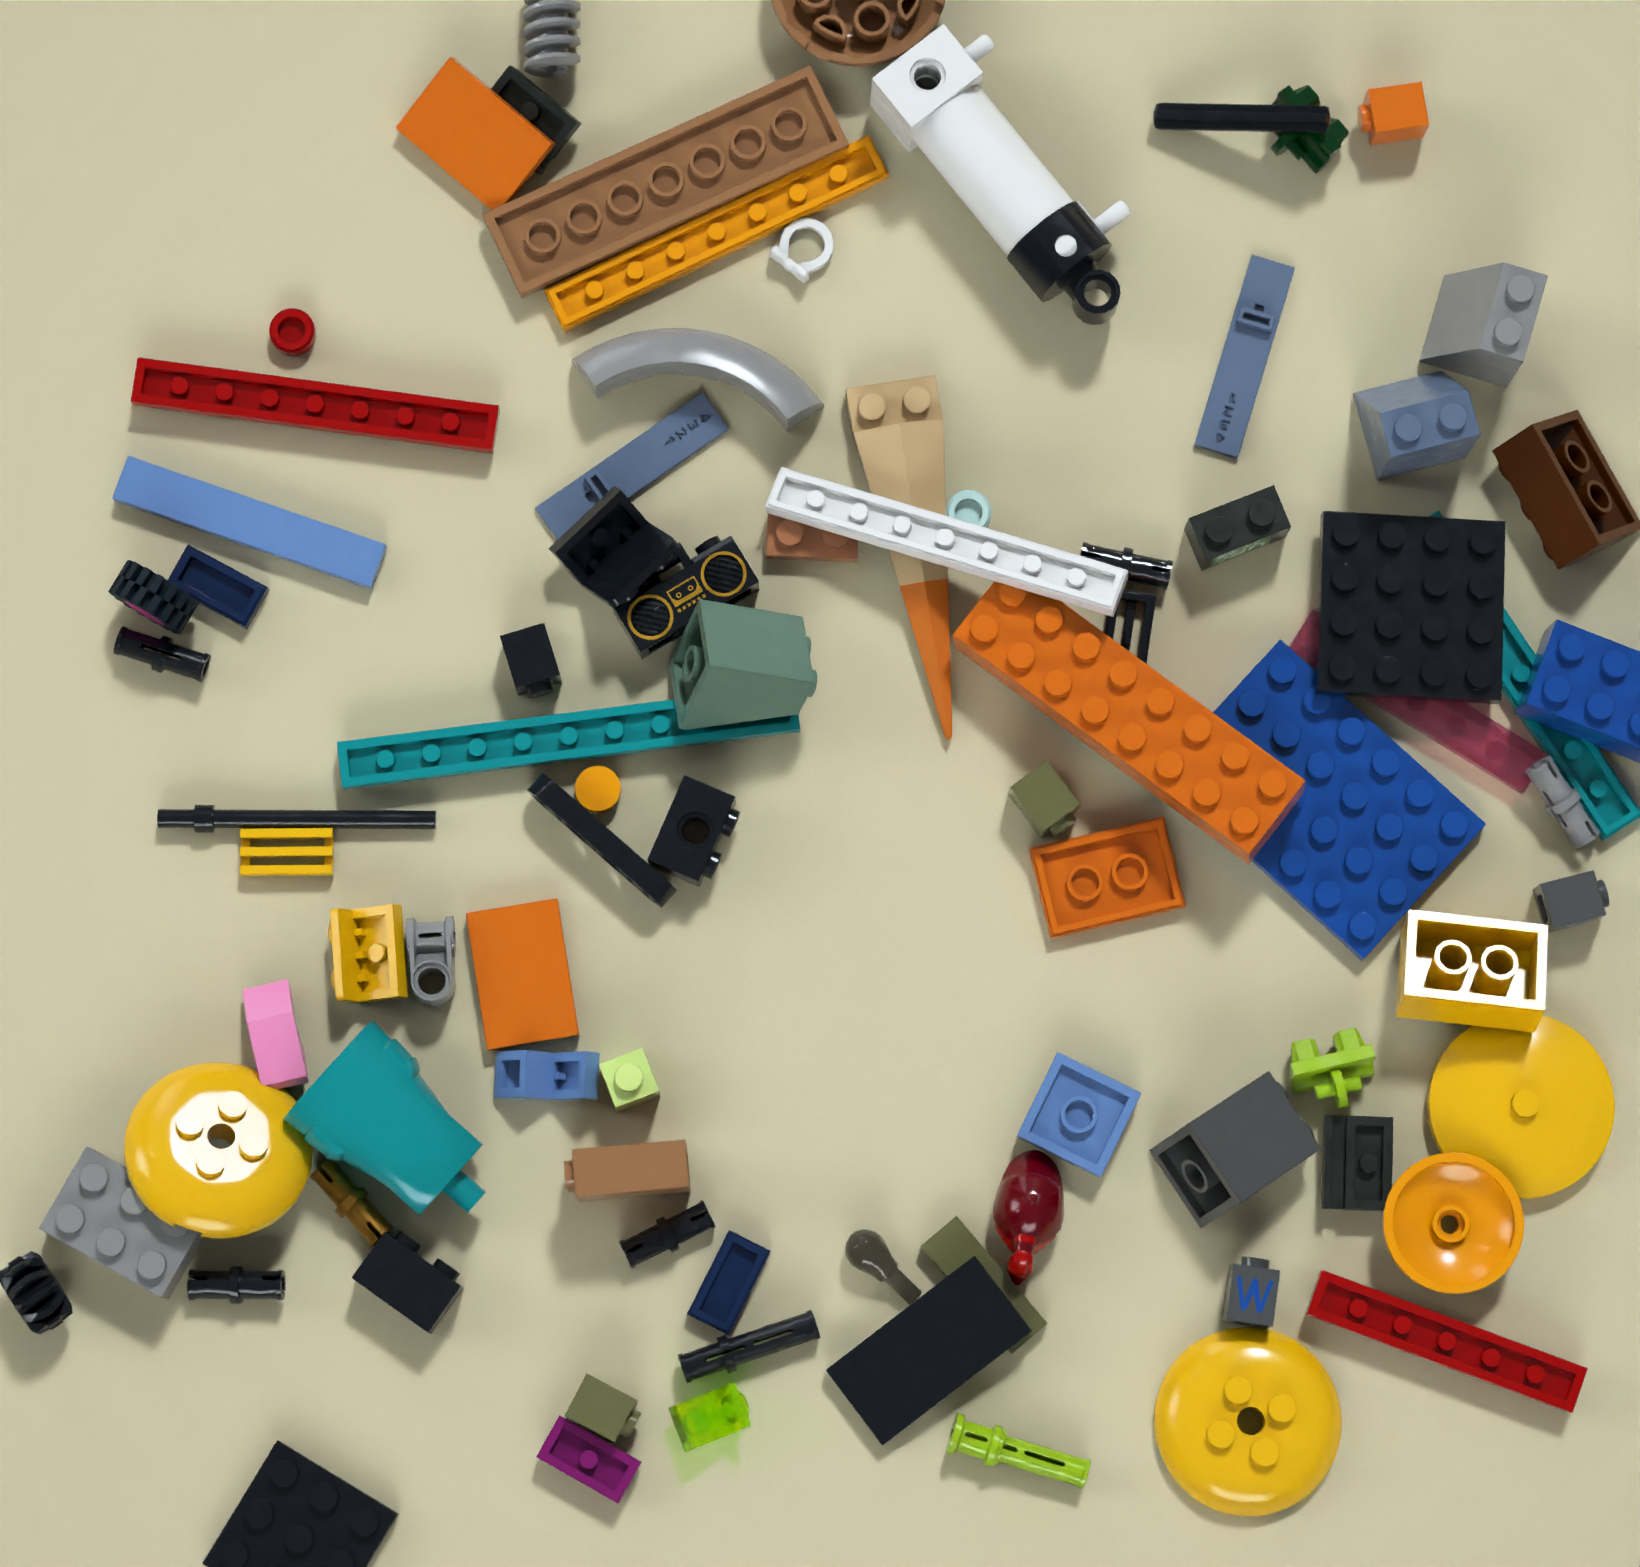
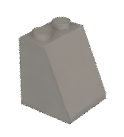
[1419,262,1548,387]

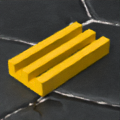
[240,828,334,877]

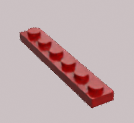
[1305,1270,1588,1413]

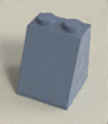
[1353,371,1481,481]

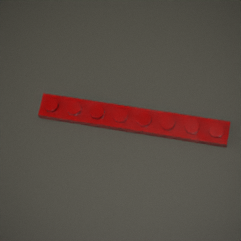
[131,357,500,454]

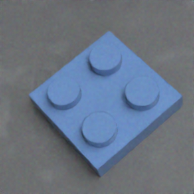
[1016,1052,1141,1178]

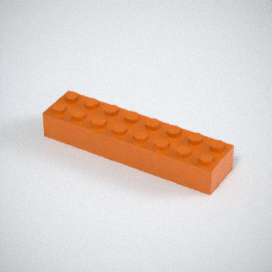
[952,581,1306,865]

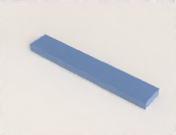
[112,456,387,590]

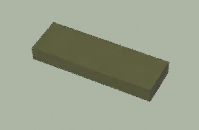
[921,1216,1048,1354]

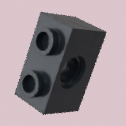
[647,775,740,887]

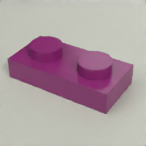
[536,1415,642,1504]

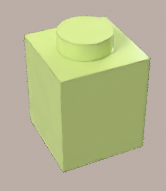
[599,1048,660,1112]

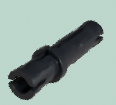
[678,1310,820,1383]

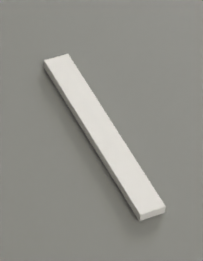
[765,467,1128,617]

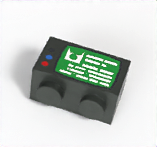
[1184,485,1291,571]

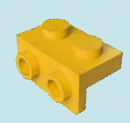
[328,904,408,1004]

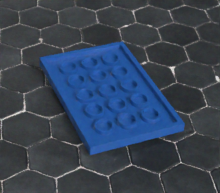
[1213,639,1486,961]

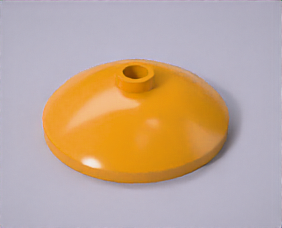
[1382,1152,1524,1294]

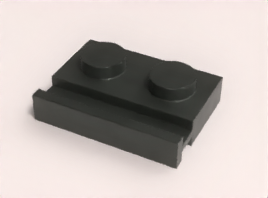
[491,65,582,175]
[1322,1115,1393,1211]

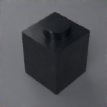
[500,623,562,699]

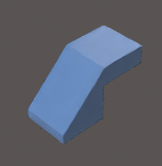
[494,1050,600,1101]

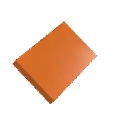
[395,57,555,210]
[1028,817,1186,939]
[466,898,580,1051]

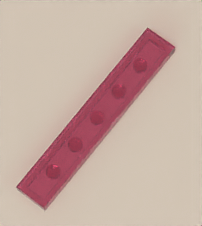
[1289,610,1548,794]

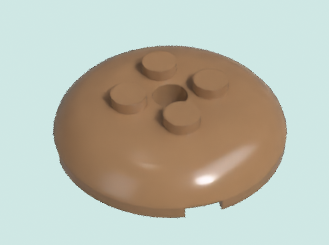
[771,0,946,67]

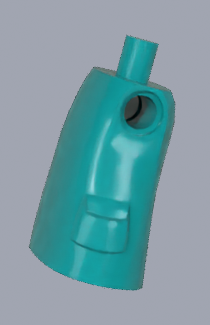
[283,1020,486,1215]

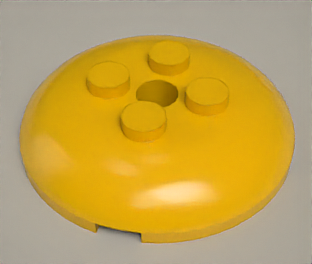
[124,1062,313,1238]
[1154,1327,1342,1516]

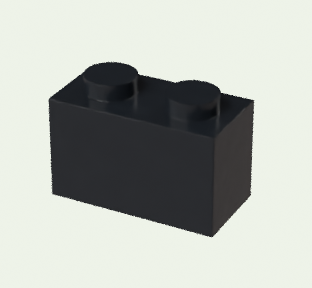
[352,1231,464,1334]

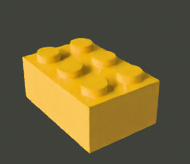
[1396,910,1548,1032]

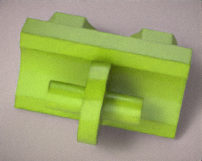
[1290,1028,1376,1109]

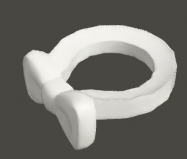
[769,218,834,284]

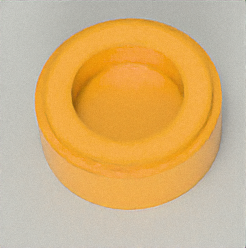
[575,766,621,813]

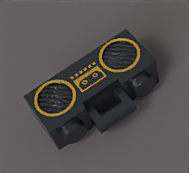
[613,536,759,659]

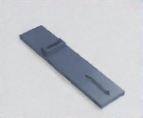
[1194,255,1295,459]
[535,392,729,540]

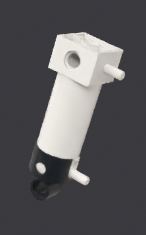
[870,24,1130,325]

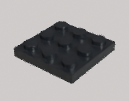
[202,1440,399,1567]

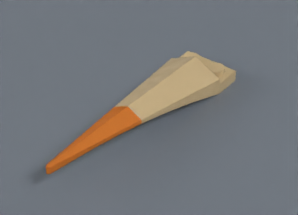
[845,375,952,740]

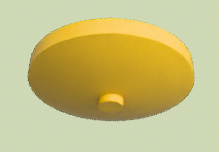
[1427,1015,1615,1199]

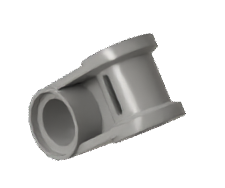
[406,916,456,1008]

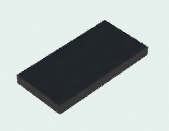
[826,1256,1032,1446]

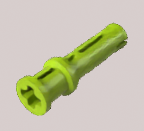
[945,1413,1091,1489]

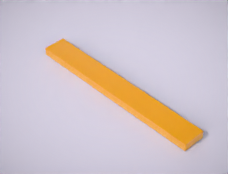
[544,135,889,333]

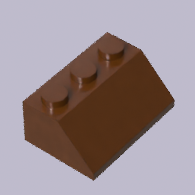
[1492,410,1640,570]

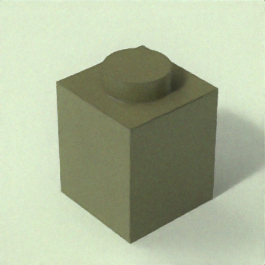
[1008,760,1080,837]
[565,1374,641,1442]

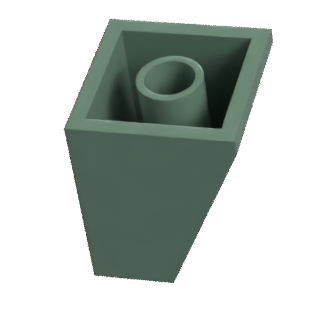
[669,599,817,730]

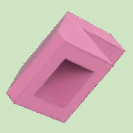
[243,979,309,1089]

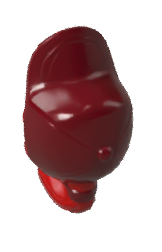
[993,1150,1064,1286]

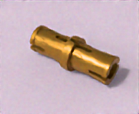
[310,1159,394,1247]

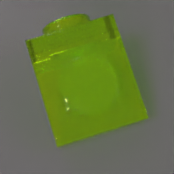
[668,1382,751,1452]

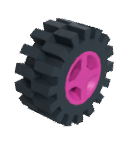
[108,560,199,635]

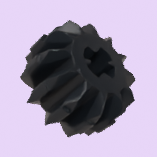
[0,1251,72,1334]

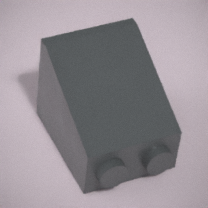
[1149,1071,1321,1228]

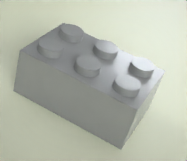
[39,1146,204,1300]

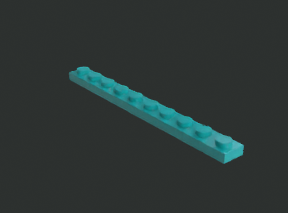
[337,699,800,790]

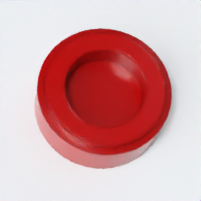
[269,308,316,356]

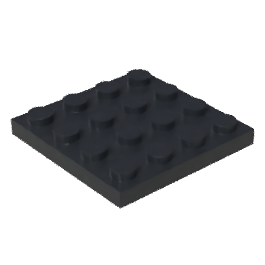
[1315,511,1506,704]

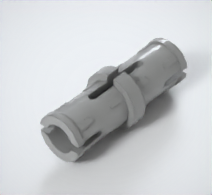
[1525,756,1600,848]

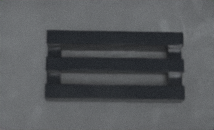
[1104,590,1156,664]

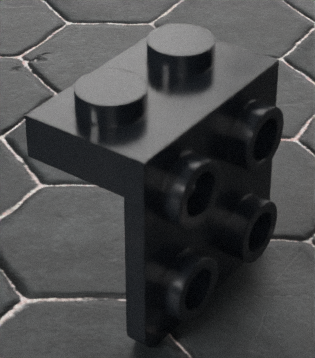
[549,486,679,608]

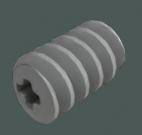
[523,0,581,78]

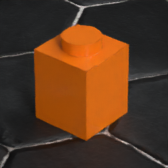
[1357,82,1429,145]

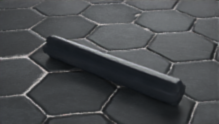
[1153,103,1331,133]

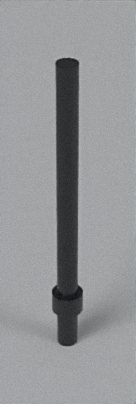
[157,805,436,833]

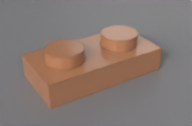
[766,514,858,563]

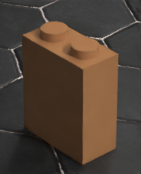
[564,1140,691,1202]

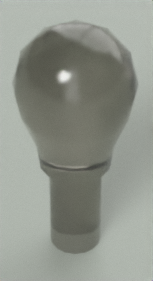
[845,1229,922,1305]

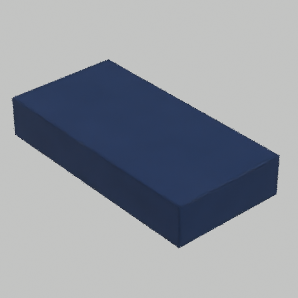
[167,545,269,629]
[687,1230,771,1335]

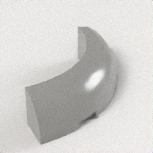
[572,328,824,432]

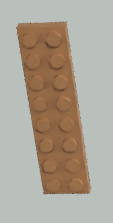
[482,65,849,299]

